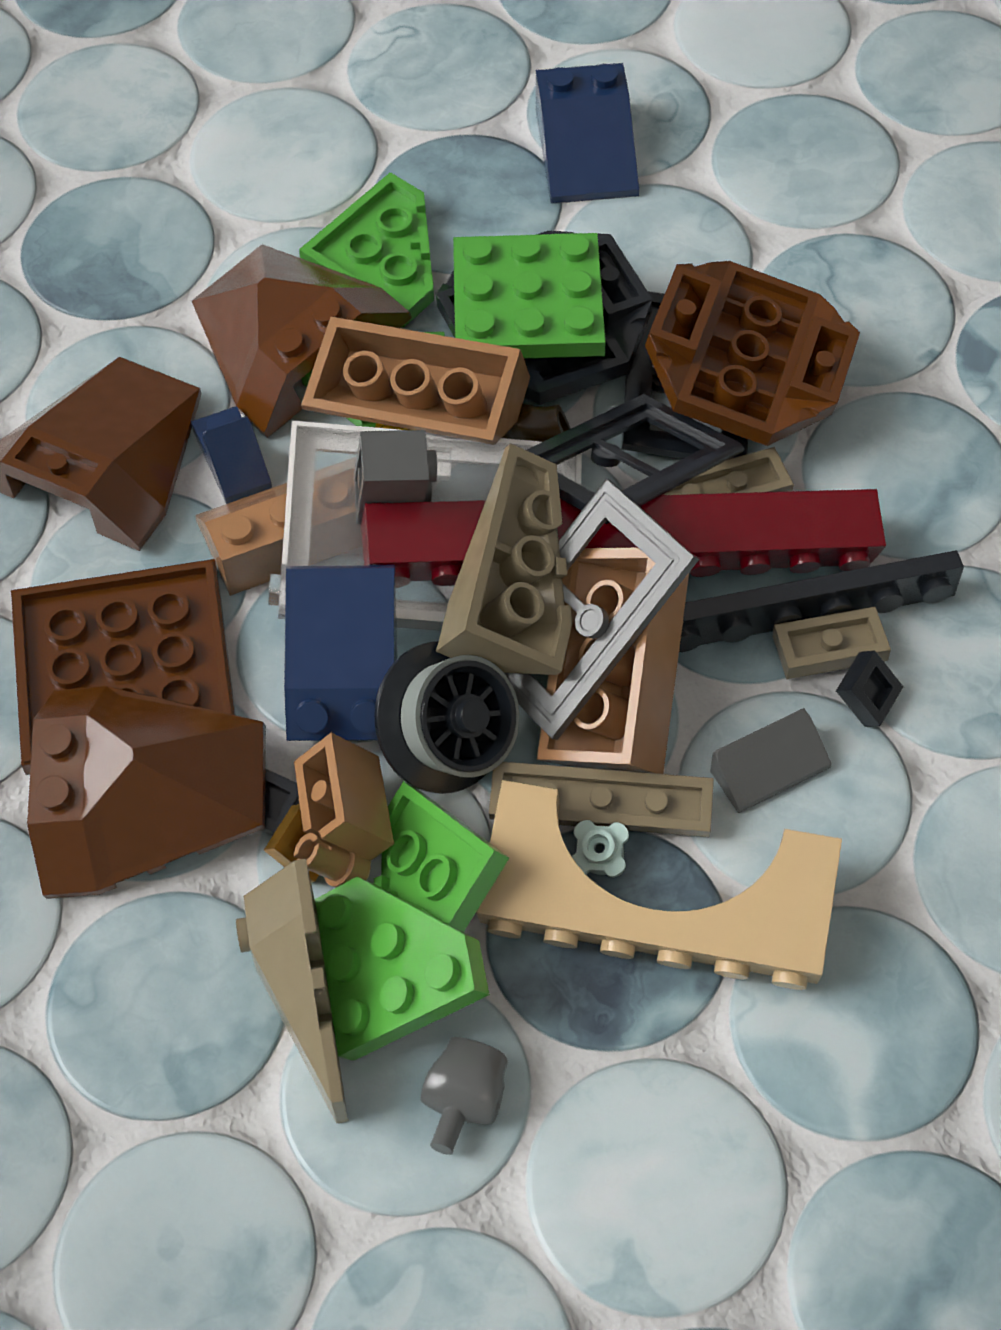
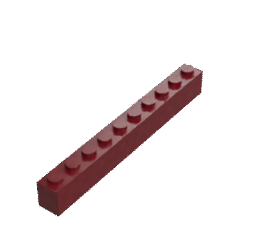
[361,489,886,588]

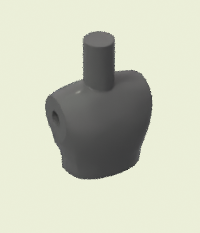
[421,1037,508,1155]

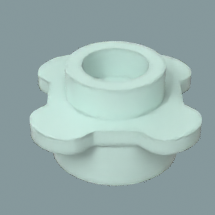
[572,820,629,877]

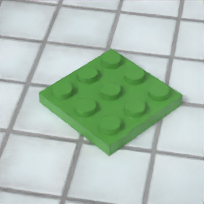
[453,233,605,358]

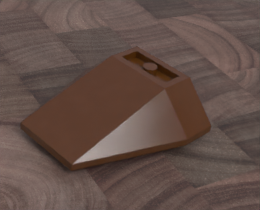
[0,356,202,551]

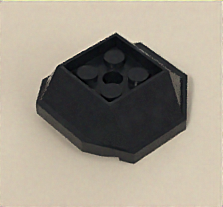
[436,230,653,405]

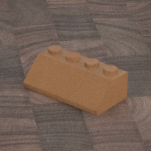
[301,317,530,445]
[195,458,363,596]
[537,548,689,774]

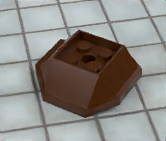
[645,261,860,446]

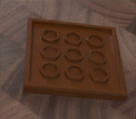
[11,559,236,775]

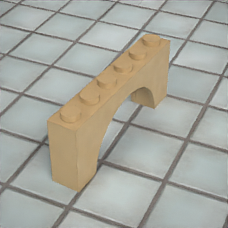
[476,780,842,990]

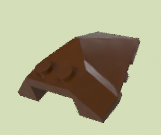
[192,244,412,438]
[27,686,266,899]

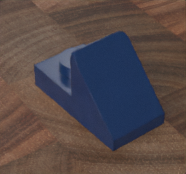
[191,406,272,504]

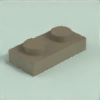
[772,607,891,680]

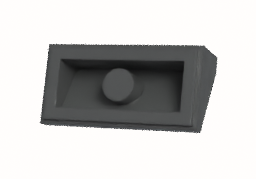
[710,708,832,813]

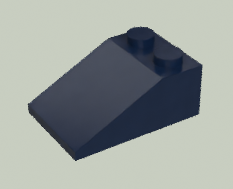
[536,63,639,204]
[284,565,398,741]

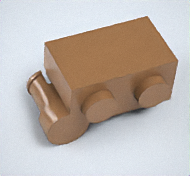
[294,733,394,888]

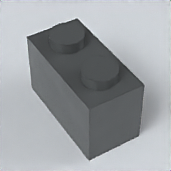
[353,430,437,524]

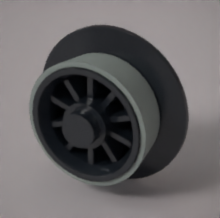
[374,641,520,794]

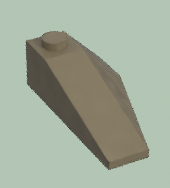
[436,443,572,675]
[236,859,348,1124]

